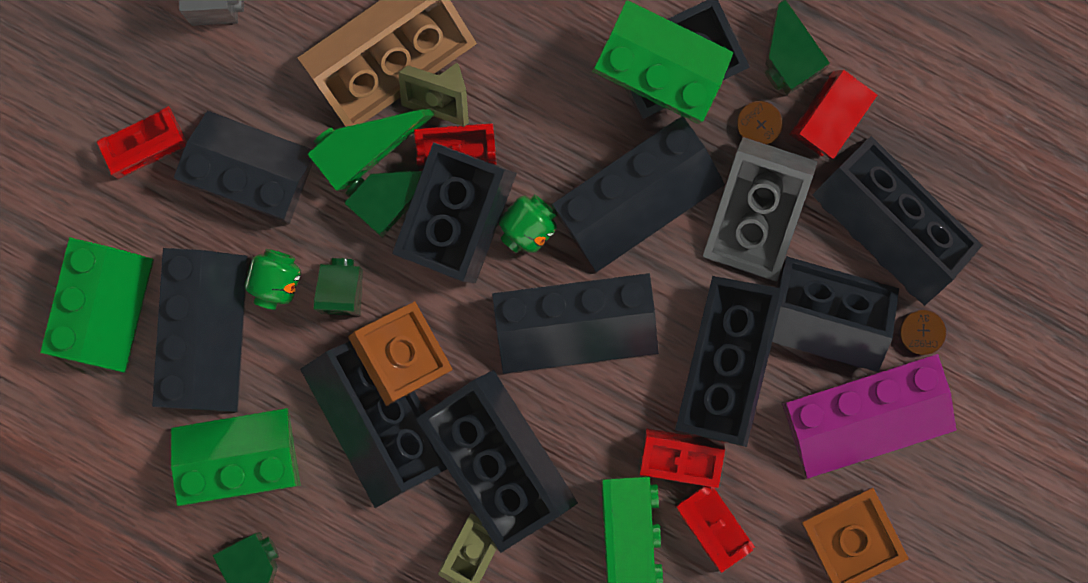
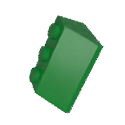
[592,0,734,124]
[40,237,154,373]
[171,408,301,506]
[601,477,663,583]

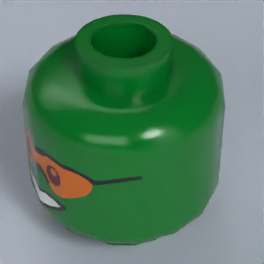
[499,194,557,253]
[244,249,301,310]

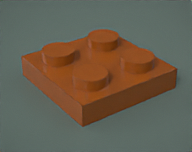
[348,301,453,406]
[801,487,909,583]

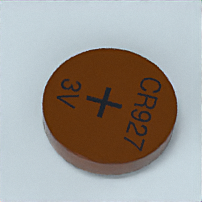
[737,101,782,145]
[900,310,946,355]

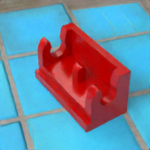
[789,70,878,159]
[97,106,187,179]
[414,123,497,171]
[640,428,725,488]
[674,486,755,573]

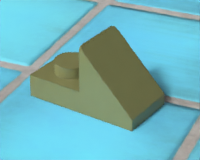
[398,63,469,127]
[438,513,497,583]

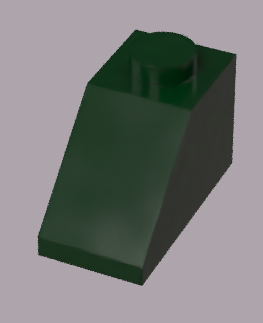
[765,0,830,96]
[345,171,422,238]
[314,258,363,316]
[213,532,279,583]

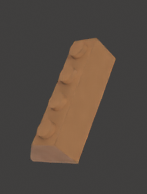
[298,0,477,127]

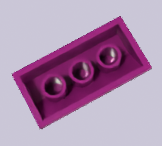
[782,354,957,479]

